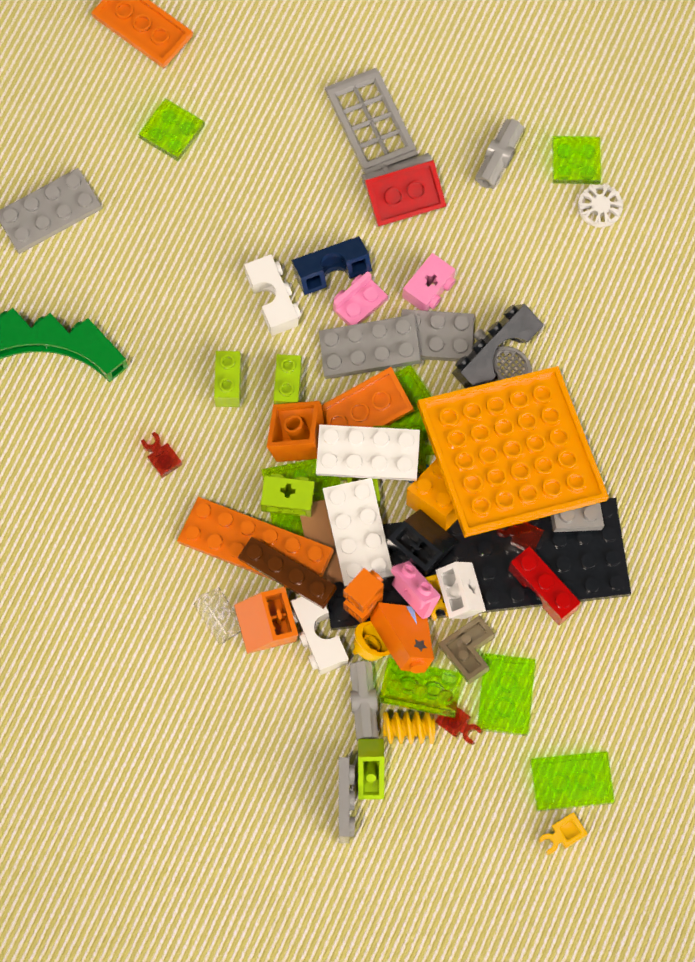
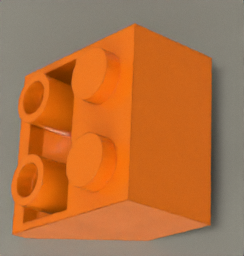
[234,587,298,654]

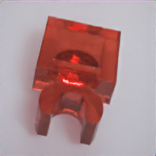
[141,432,182,478]
[496,522,544,551]
[435,702,483,745]

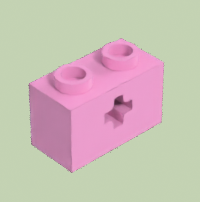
[402,253,456,311]

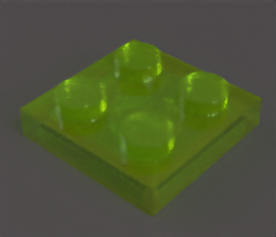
[139,98,205,161]
[552,136,601,184]

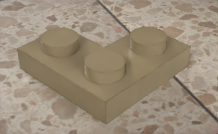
[438,615,495,684]

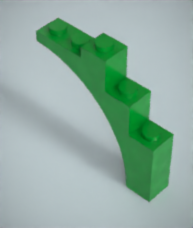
[0,308,128,383]

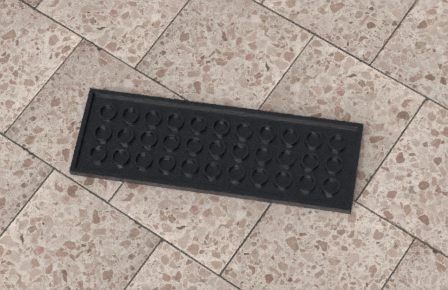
[328,498,631,631]

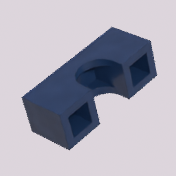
[292,236,372,295]

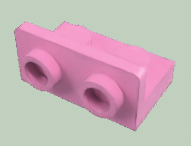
[333,272,388,326]
[391,561,441,619]

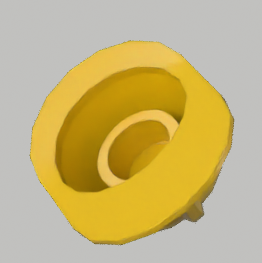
[353,621,390,661]

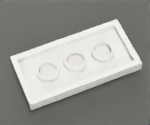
[316,425,420,481]
[322,478,394,587]

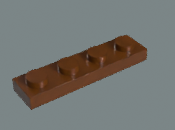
[238,537,337,609]

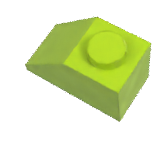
[358,739,384,799]

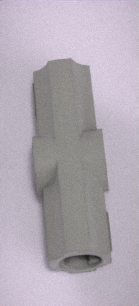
[475,119,524,189]
[350,661,379,741]

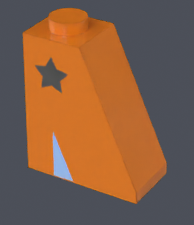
[370,602,434,673]

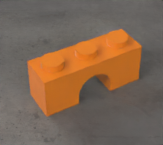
[343,568,384,623]

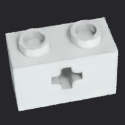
[435,562,486,619]

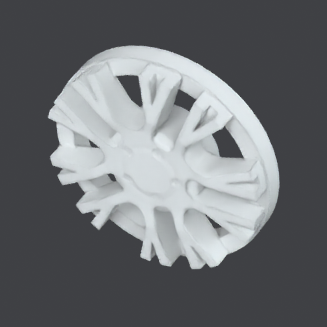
[578,184,623,227]

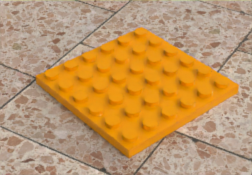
[417,366,609,538]

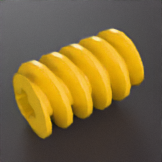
[383,711,435,744]

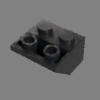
[387,510,458,577]

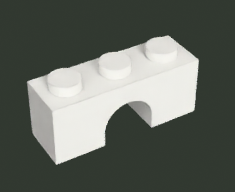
[244,254,301,336]
[291,597,348,675]

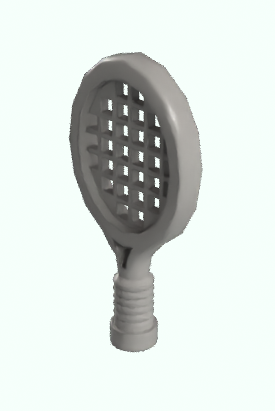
[473,329,532,380]

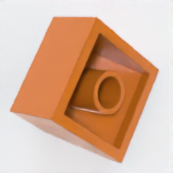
[267,401,324,462]

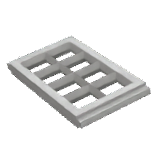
[325,68,418,174]

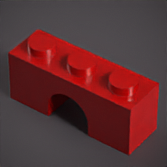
[508,546,581,626]

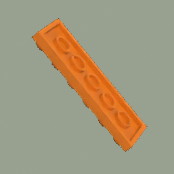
[177,497,334,581]

